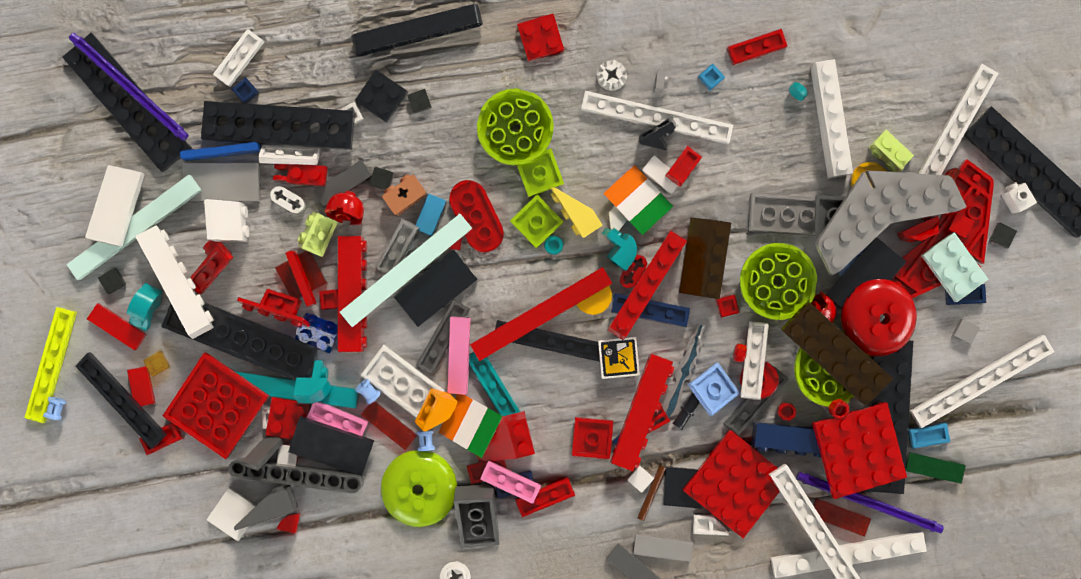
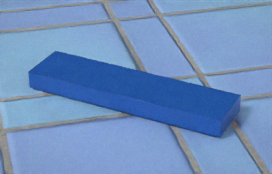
[180,142,262,161]

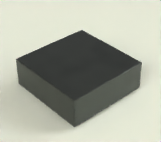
[407,89,432,114]
[369,167,394,190]
[989,222,1017,248]
[98,268,126,294]

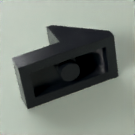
[639,117,676,150]

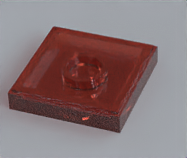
[275,250,328,298]

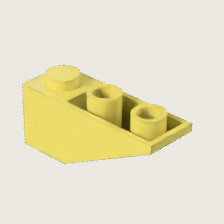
[550,187,603,238]

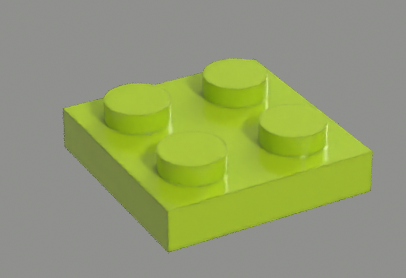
[517,148,564,198]
[510,194,564,249]

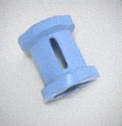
[355,379,381,404]
[43,397,66,420]
[417,430,435,451]

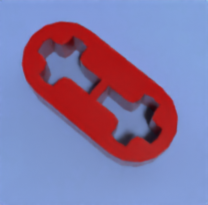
[619,255,647,288]

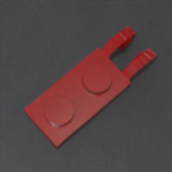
[273,164,328,186]

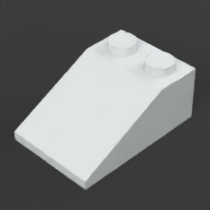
[204,199,249,244]

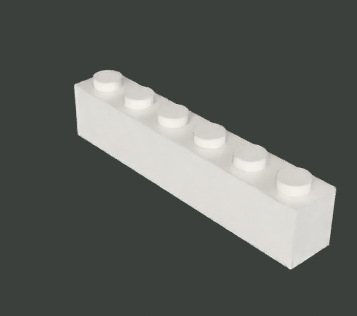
[810,59,853,179]
[135,225,214,339]

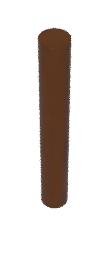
[637,465,666,521]

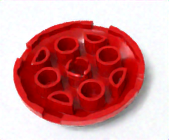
[841,279,917,356]

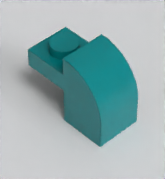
[601,228,637,271]
[126,283,163,331]
[293,360,332,404]

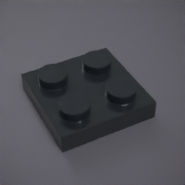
[354,70,408,123]

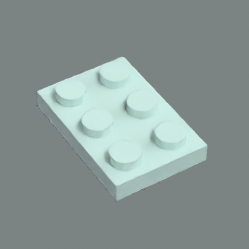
[921,233,988,302]

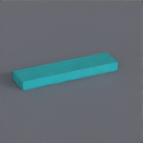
[469,352,520,416]

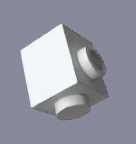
[1001,182,1037,214]

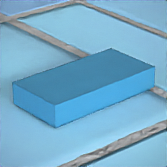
[416,194,447,236]
[908,422,950,449]

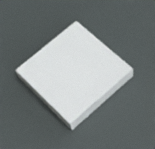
[207,487,257,541]

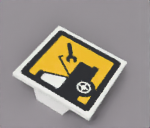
[598,337,640,379]

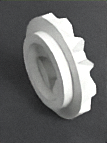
[597,60,627,91]
[440,561,471,579]

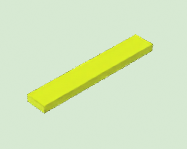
[24,307,77,423]

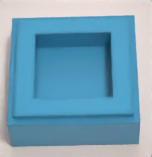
[698,63,725,91]

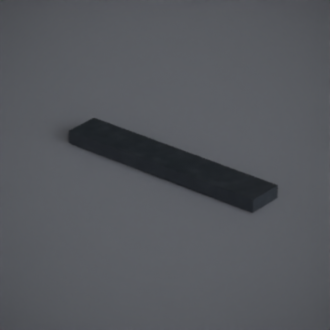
[495,320,600,362]
[75,352,167,449]

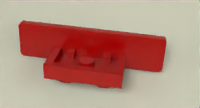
[237,289,310,328]

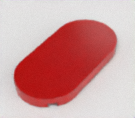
[449,180,504,253]

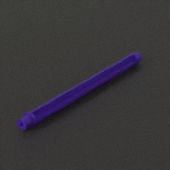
[69,33,189,141]
[796,472,944,534]

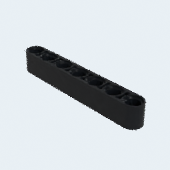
[351,4,483,56]

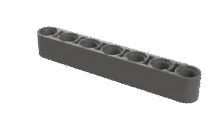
[228,458,364,493]

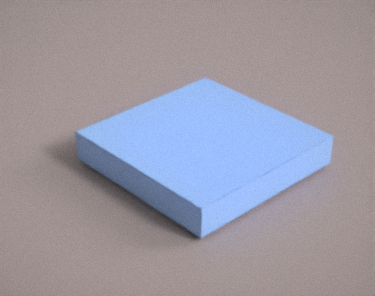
[688,362,740,416]

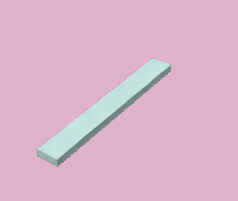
[66,175,202,280]
[340,214,472,327]

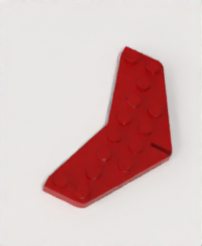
[891,159,994,298]

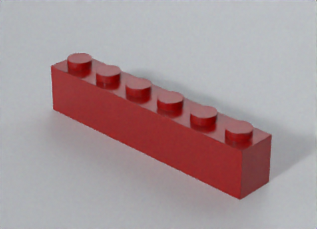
[607,231,687,340]
[338,236,367,352]
[610,354,674,471]

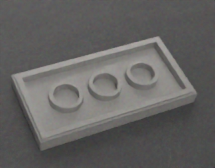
[182,163,260,202]
[748,193,820,236]

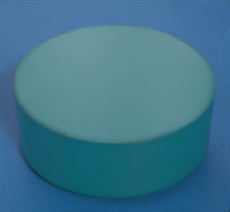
[788,82,808,101]
[544,236,563,255]

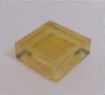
[143,351,171,377]

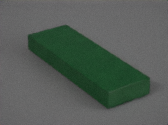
[906,452,966,484]

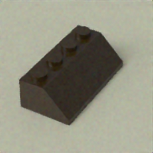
[679,217,732,299]

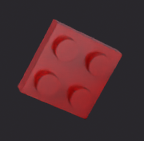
[517,13,564,62]
[265,397,311,439]
[572,417,614,459]

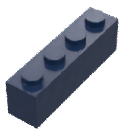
[751,422,821,458]

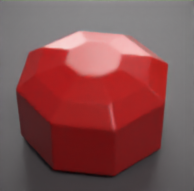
[733,343,747,362]
[829,399,849,420]
[776,402,796,421]

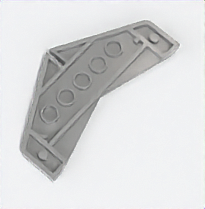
[816,171,966,275]

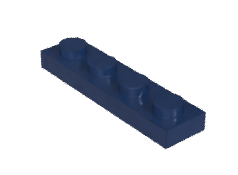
[611,293,690,328]

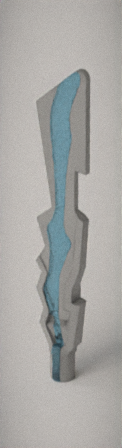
[658,324,705,421]

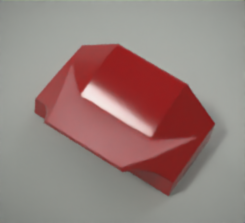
[897,216,940,243]

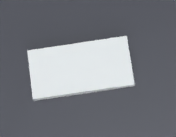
[85,165,145,247]
[360,345,445,417]

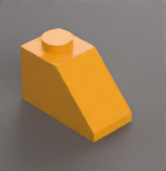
[415,388,458,431]

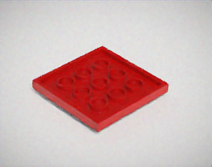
[162,352,269,460]
[812,402,907,499]
[682,430,780,539]

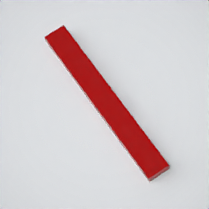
[470,267,612,361]

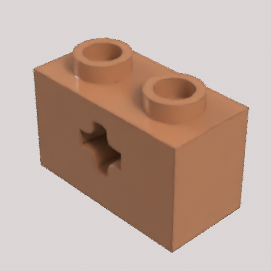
[382,174,428,217]

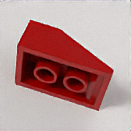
[477,411,535,462]

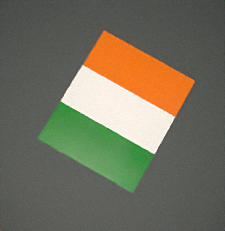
[603,165,673,235]
[438,394,503,458]

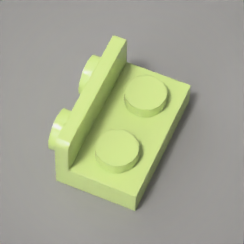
[869,130,914,172]
[297,212,338,257]

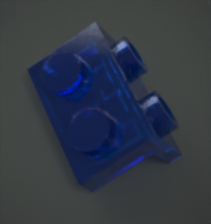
[295,313,338,354]

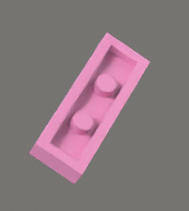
[307,402,368,436]
[480,461,541,504]

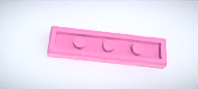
[447,316,471,395]

